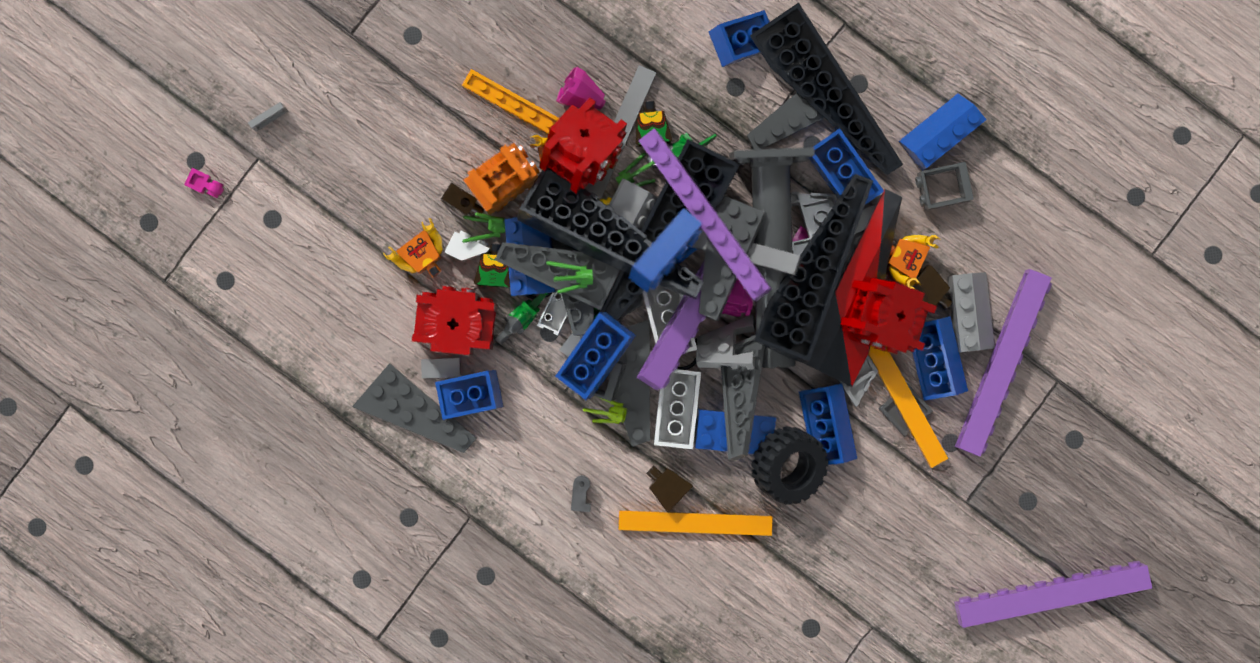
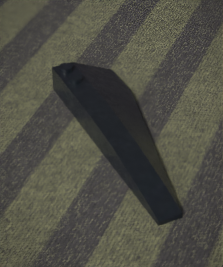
[750,2,903,175]

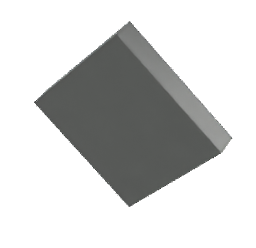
[878,383,933,437]

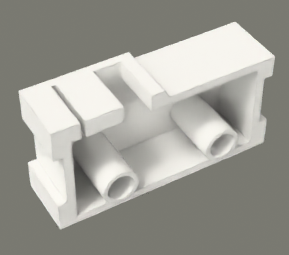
[537,289,568,335]

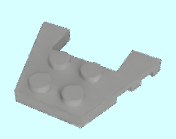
[791,191,837,255]
[696,315,755,370]

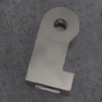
[571,475,591,512]

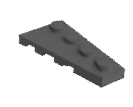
[747,93,824,150]

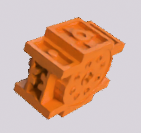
[463,143,540,215]

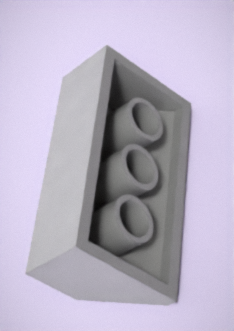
[609,179,658,231]
[948,272,995,352]

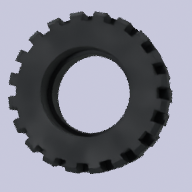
[751,426,828,505]

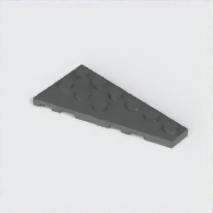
[699,196,766,321]
[721,335,765,461]
[352,363,477,453]

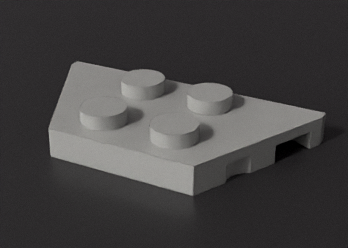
[838,355,878,407]

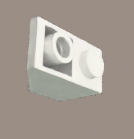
[445,231,490,262]

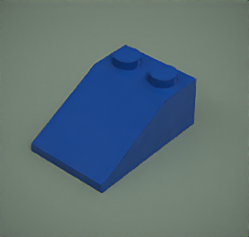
[708,10,769,67]
[435,370,504,420]

